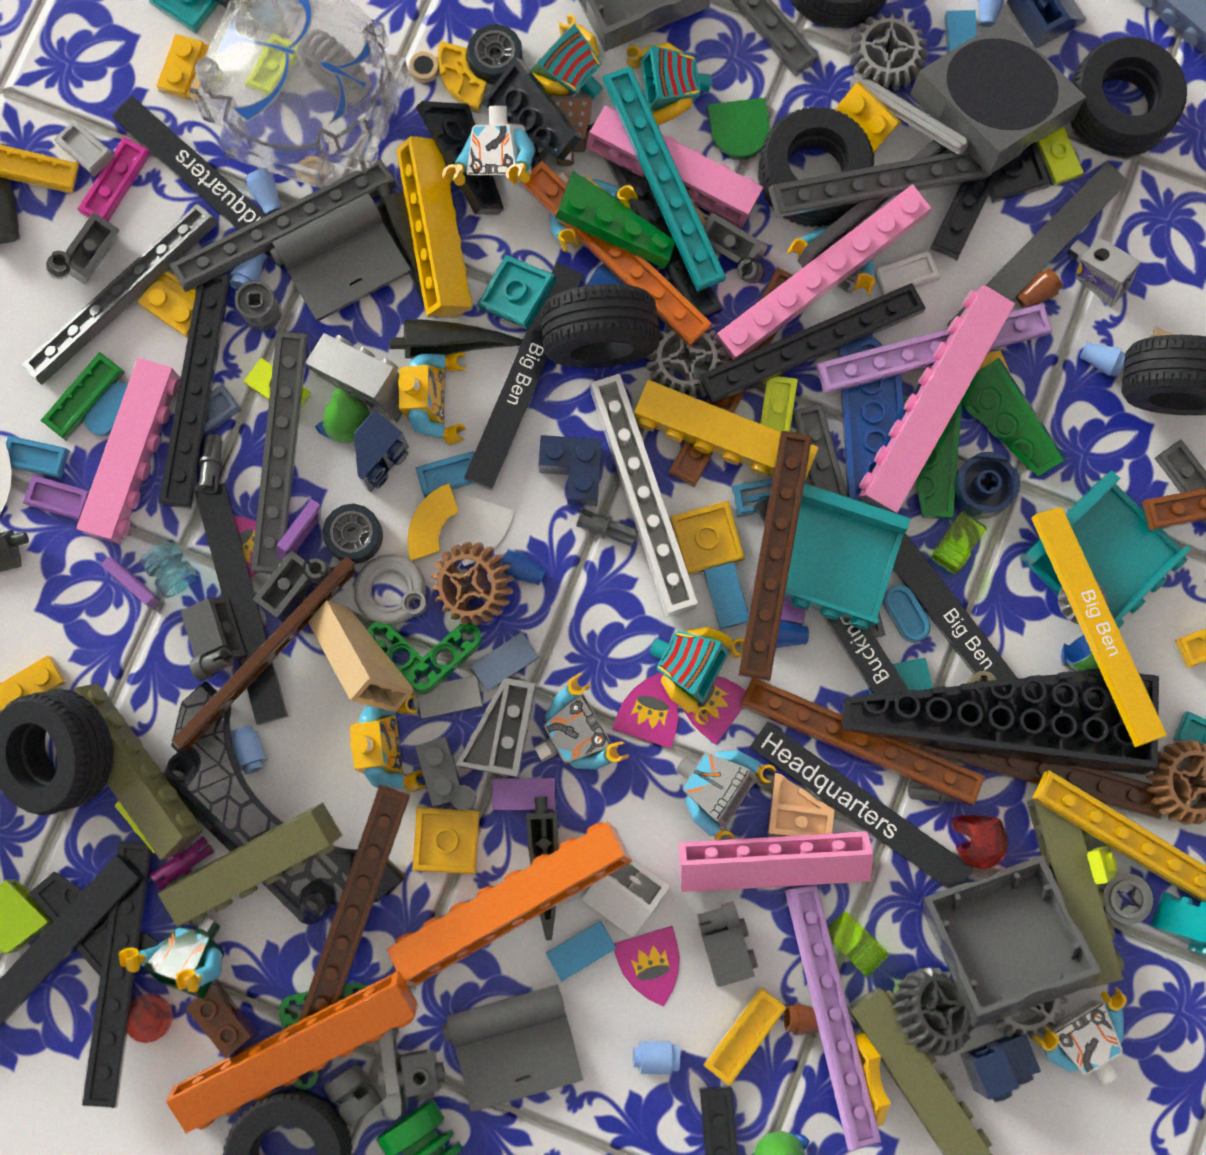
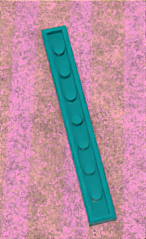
[603,66,726,292]

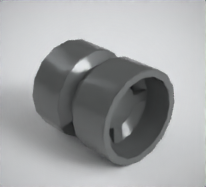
[235,280,282,331]
[322,1062,382,1126]

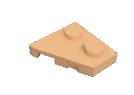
[767,773,835,836]

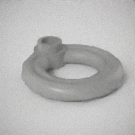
[354,554,428,625]

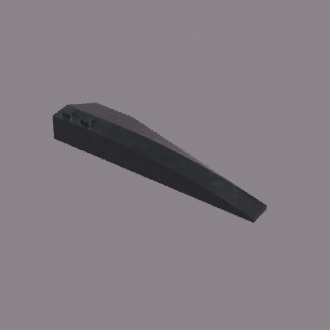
[841,668,1159,775]

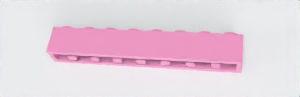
[717,184,931,360]
[858,285,1015,513]

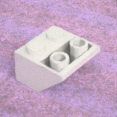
[582,857,670,938]

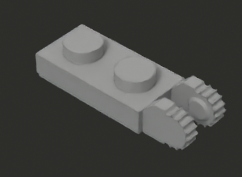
[374,1027,405,1121]

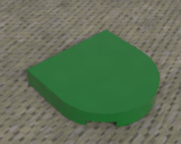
[707,97,770,160]

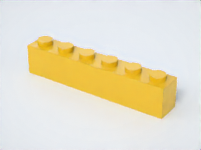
[396,136,472,318]
[634,380,819,481]

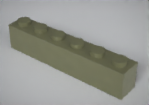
[73,683,203,860]
[1026,799,1124,989]
[158,802,342,927]
[848,987,992,1155]

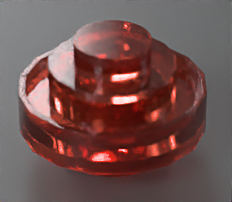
[127,994,173,1043]

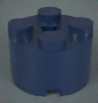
[954,452,1020,519]

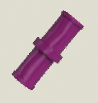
[150,836,214,891]

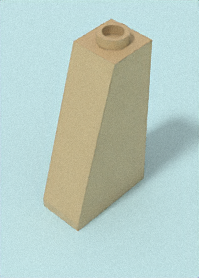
[308,600,414,712]

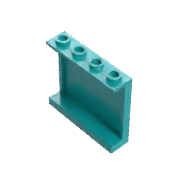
[1020,470,1192,629]
[785,483,911,630]

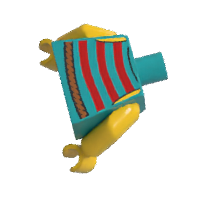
[530,15,603,100]
[626,43,711,126]
[650,626,744,725]

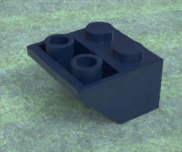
[1006,0,1087,48]
[354,410,409,493]

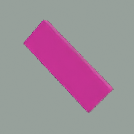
[77,137,151,221]

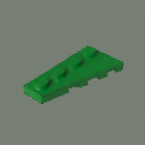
[555,170,675,269]
[962,358,1066,476]
[903,396,962,520]

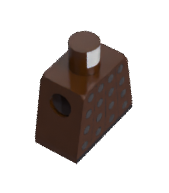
[550,95,592,167]

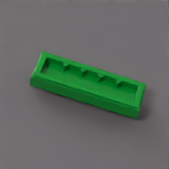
[40,352,125,441]

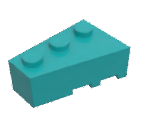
[1150,891,1206,958]

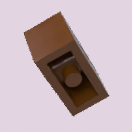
[186,984,258,1059]

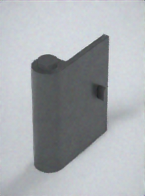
[270,193,411,322]
[442,984,583,1112]

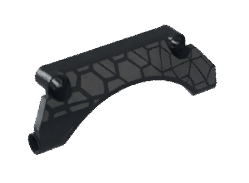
[163,681,406,925]

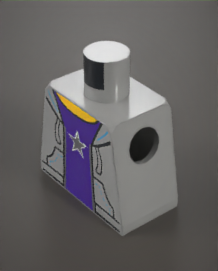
[1067,239,1140,308]

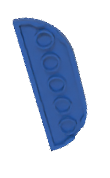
[837,334,904,502]

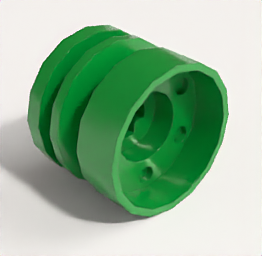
[376,1100,463,1155]

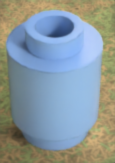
[230,725,267,774]
[633,1041,680,1074]

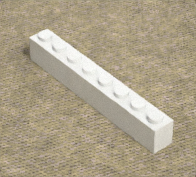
[591,374,698,618]

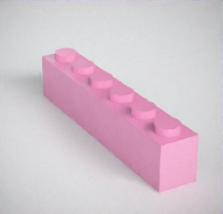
[586,105,763,229]
[76,358,180,545]
[679,832,873,892]

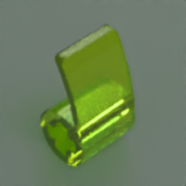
[930,511,987,575]
[828,912,889,978]

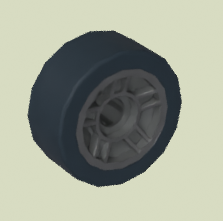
[467,24,523,85]
[322,503,383,564]

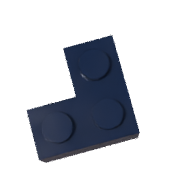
[538,435,602,506]
[960,1033,1041,1102]

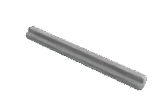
[850,73,969,155]

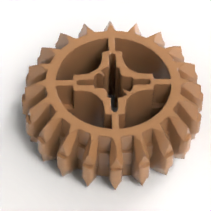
[431,541,514,625]
[1146,740,1206,825]

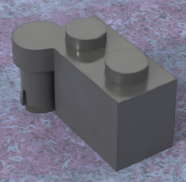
[46,212,120,285]
[704,212,768,284]
[252,550,333,622]
[181,597,246,681]
[415,737,476,811]
[697,901,758,987]

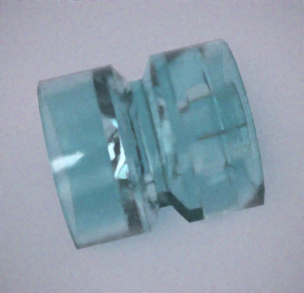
[140,540,198,598]

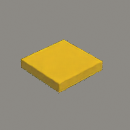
[670,501,745,575]
[412,807,480,874]

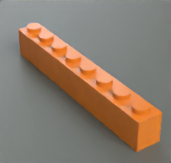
[387,822,633,987]
[166,971,418,1133]

